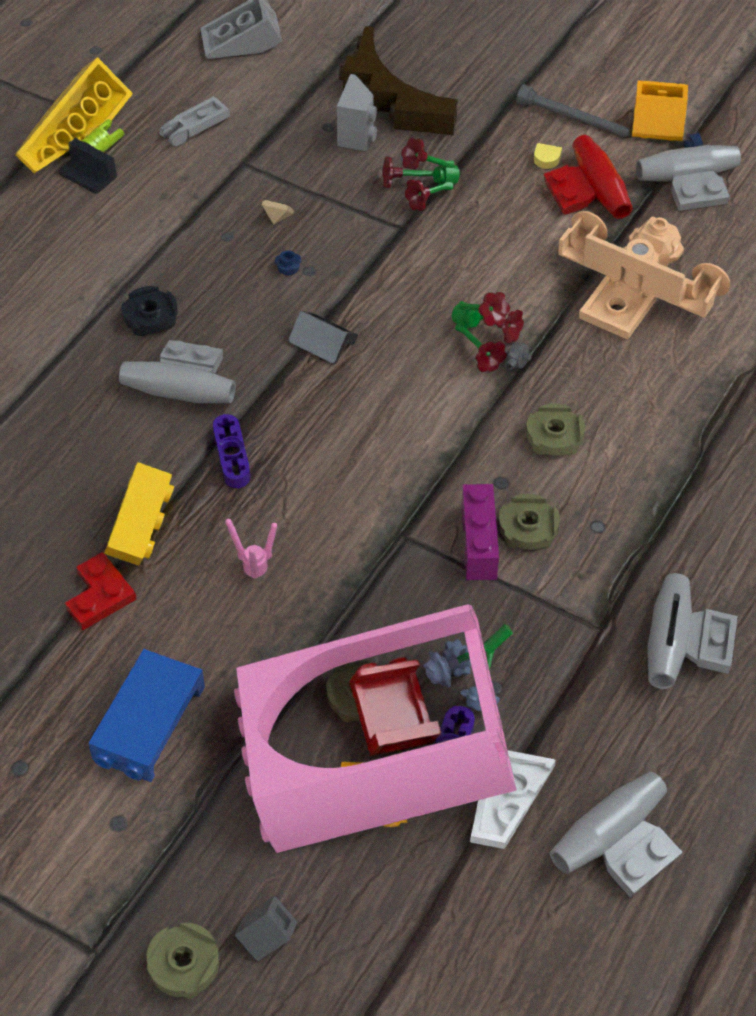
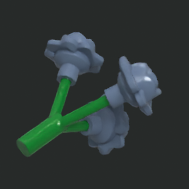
[423,624,513,711]

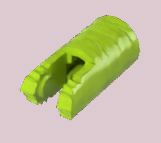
[81,118,125,152]

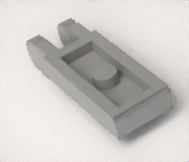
[159,97,230,147]

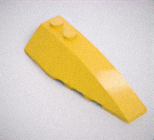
[15,57,133,173]

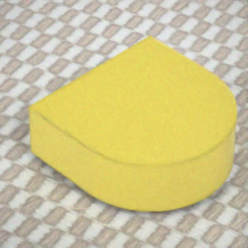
[534,143,562,169]

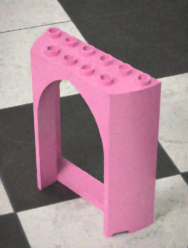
[234,604,517,853]

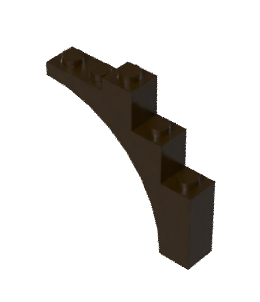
[339,26,458,135]

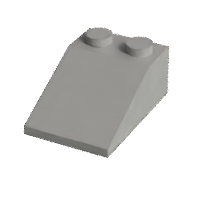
[200,0,282,59]

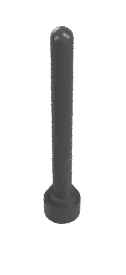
[516,84,631,138]

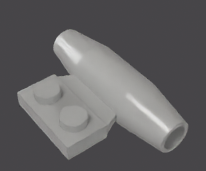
[636,145,741,211]
[119,340,236,404]
[647,573,738,689]
[550,771,682,898]

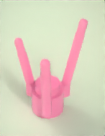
[225,519,277,578]

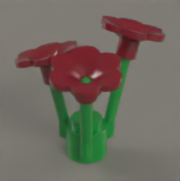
[382,138,460,211]
[451,292,524,372]

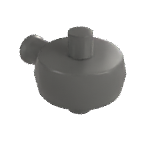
[505,342,532,370]

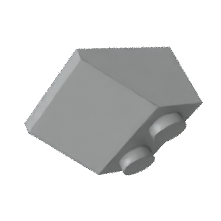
[337,74,377,151]

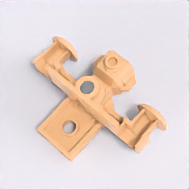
[558,211,730,340]

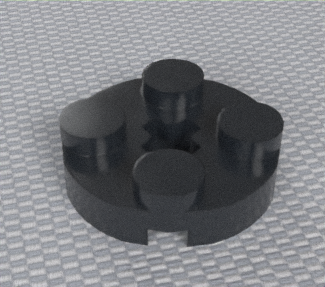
[121,286,178,336]

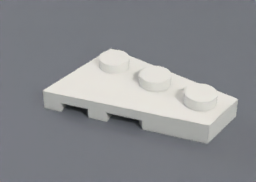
[470,750,556,849]

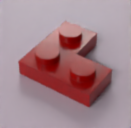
[65,552,137,630]

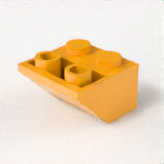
[632,80,688,141]

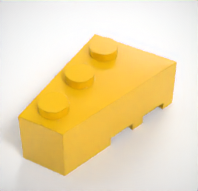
[104,462,174,566]

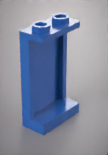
[88,649,205,782]

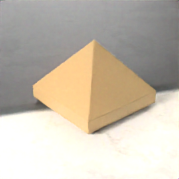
[262,200,294,225]

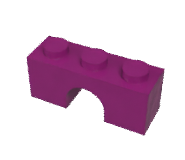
[461,484,499,580]

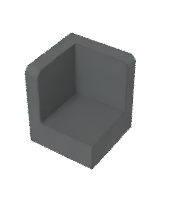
[235,896,297,961]

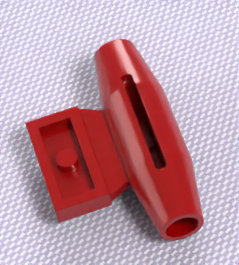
[544,135,633,219]

